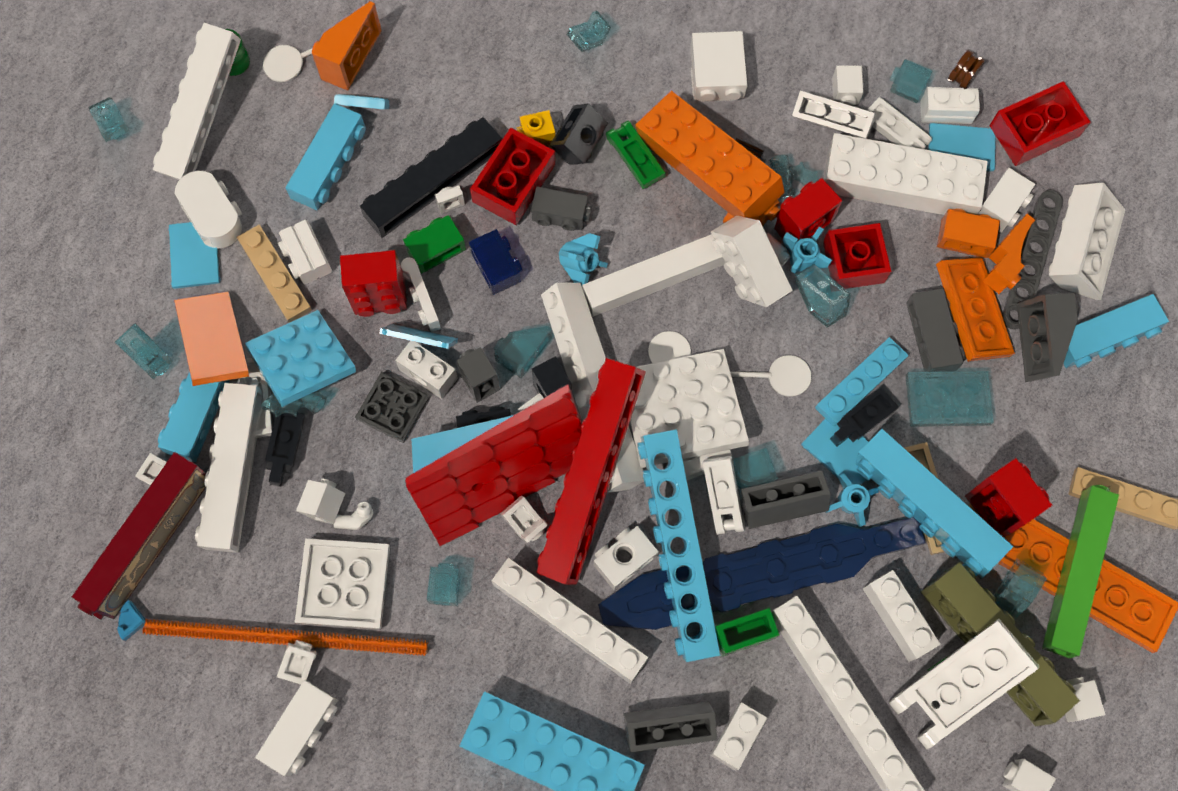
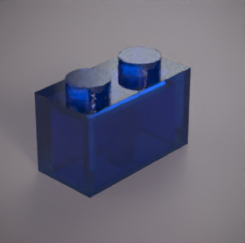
[468,229,523,295]

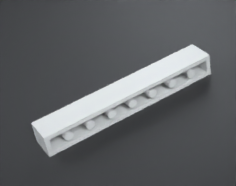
[541,283,644,493]
[771,596,924,791]

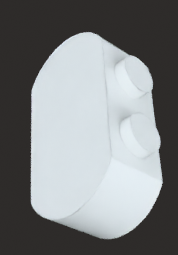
[175,171,242,249]

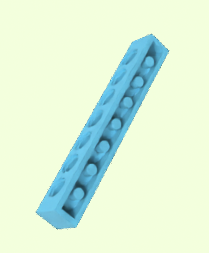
[637,429,720,662]

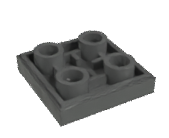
[355,371,429,443]

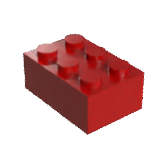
[989,81,1091,167]
[470,127,556,226]
[340,250,407,317]
[965,458,1053,538]

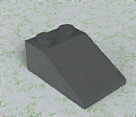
[1017,293,1078,382]

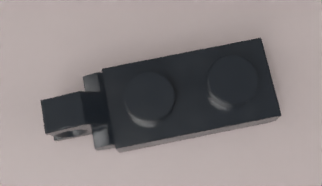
[830,387,899,447]
[265,409,305,487]

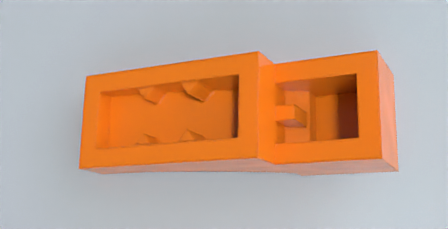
[983,214,1035,294]

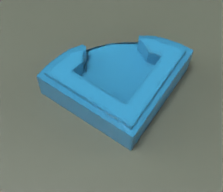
[117,600,146,641]

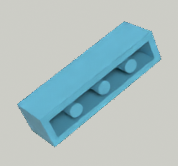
[285,103,366,211]
[1063,294,1169,368]
[158,371,230,463]

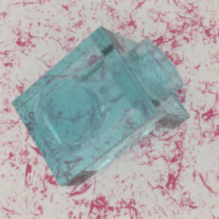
[566,11,611,52]
[88,97,130,142]

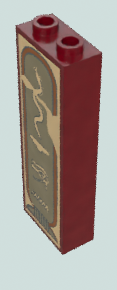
[71,452,206,620]

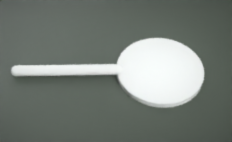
[263,45,312,82]
[648,331,691,363]
[730,355,811,397]

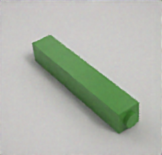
[1042,485,1119,658]

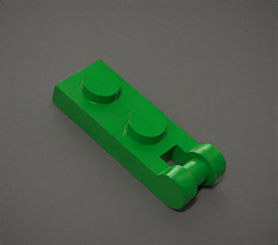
[605,120,665,189]

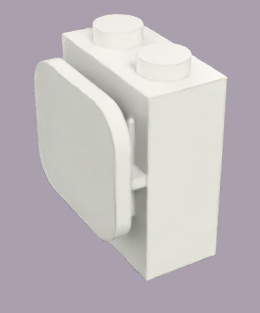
[690,31,747,101]

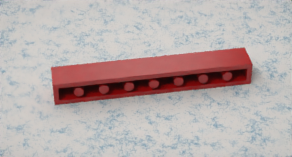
[536,358,646,585]

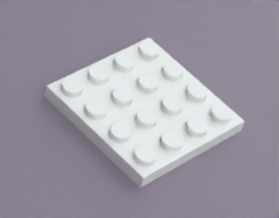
[630,349,749,468]

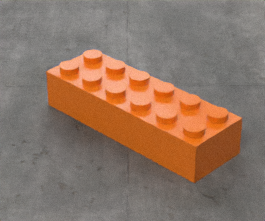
[635,90,785,220]

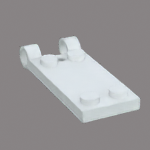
[888,619,1039,750]

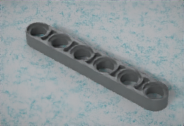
[1002,190,1062,330]

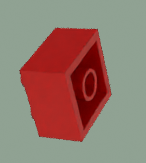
[774,178,842,241]
[823,223,891,291]

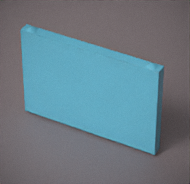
[928,123,995,172]
[168,222,220,289]
[380,324,458,349]
[801,419,868,485]

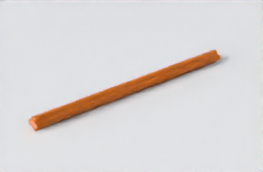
[143,618,428,656]

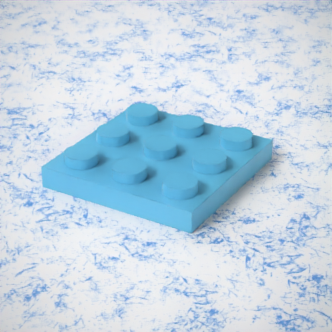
[245,310,356,407]

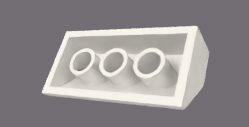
[1049,183,1125,300]

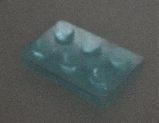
[905,371,994,427]

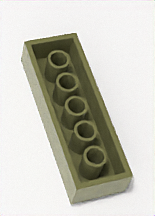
[921,562,1080,726]

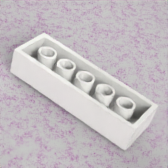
[823,133,988,215]

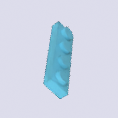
[815,337,909,426]

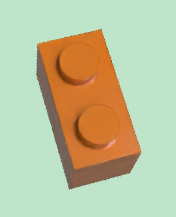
[937,209,1000,259]

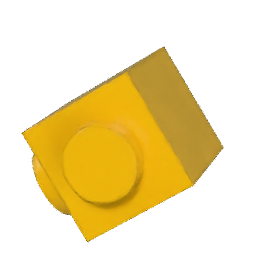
[516,110,555,146]

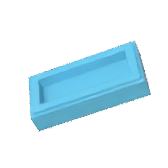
[334,94,390,109]

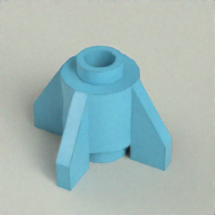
[782,226,832,274]
[559,233,608,286]
[826,473,879,527]

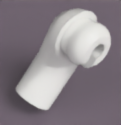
[334,502,373,530]

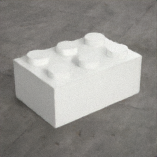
[711,216,793,307]

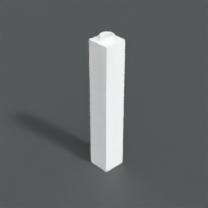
[582,234,726,317]

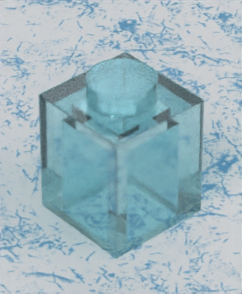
[889,59,933,103]
[426,563,461,607]

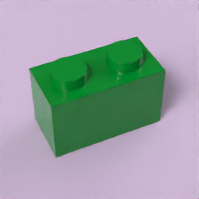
[403,215,466,274]
[715,608,780,657]

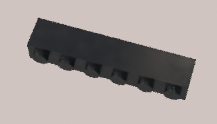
[360,117,502,238]

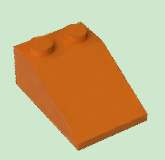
[312,1,382,91]

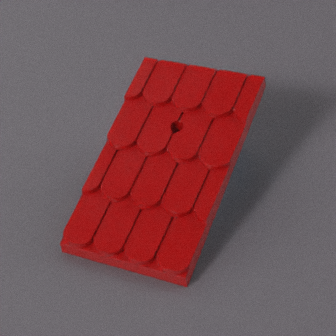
[405,384,582,546]

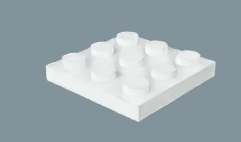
[295,538,390,630]

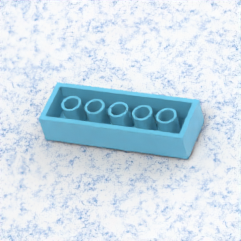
[856,429,1013,579]
[459,691,645,791]

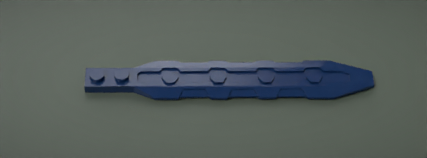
[598,517,926,630]

